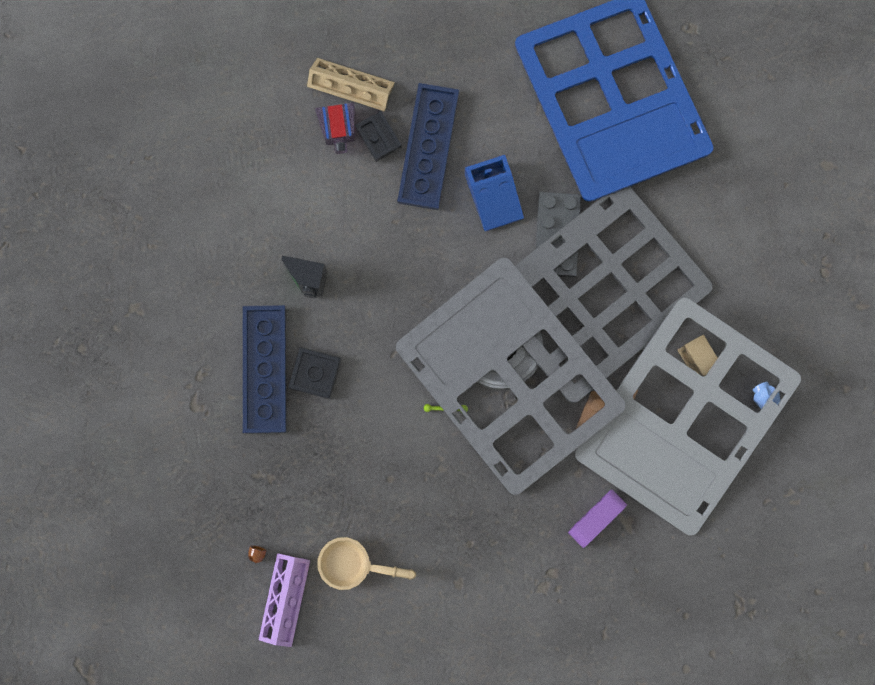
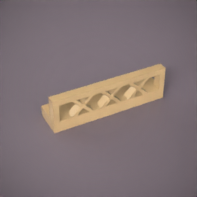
[307,58,395,111]

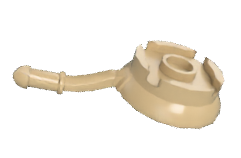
[318,537,416,590]

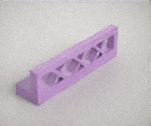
[259,553,310,647]

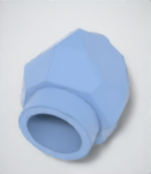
[753,382,780,409]

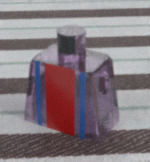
[315,103,356,154]

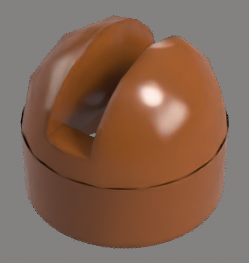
[248,545,267,563]

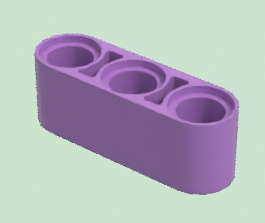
[568,489,627,548]

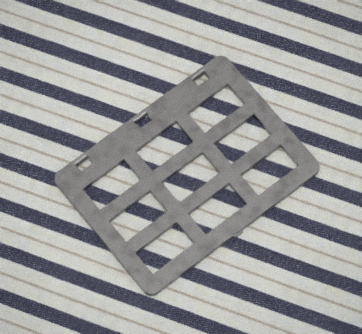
[515,187,712,403]

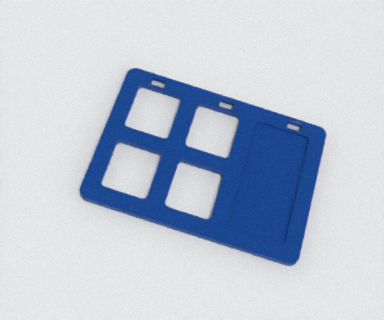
[515,0,713,202]

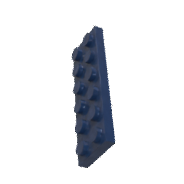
[397,83,459,210]
[243,305,287,434]

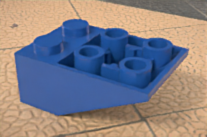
[464,155,524,232]

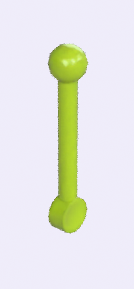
[424,404,468,413]

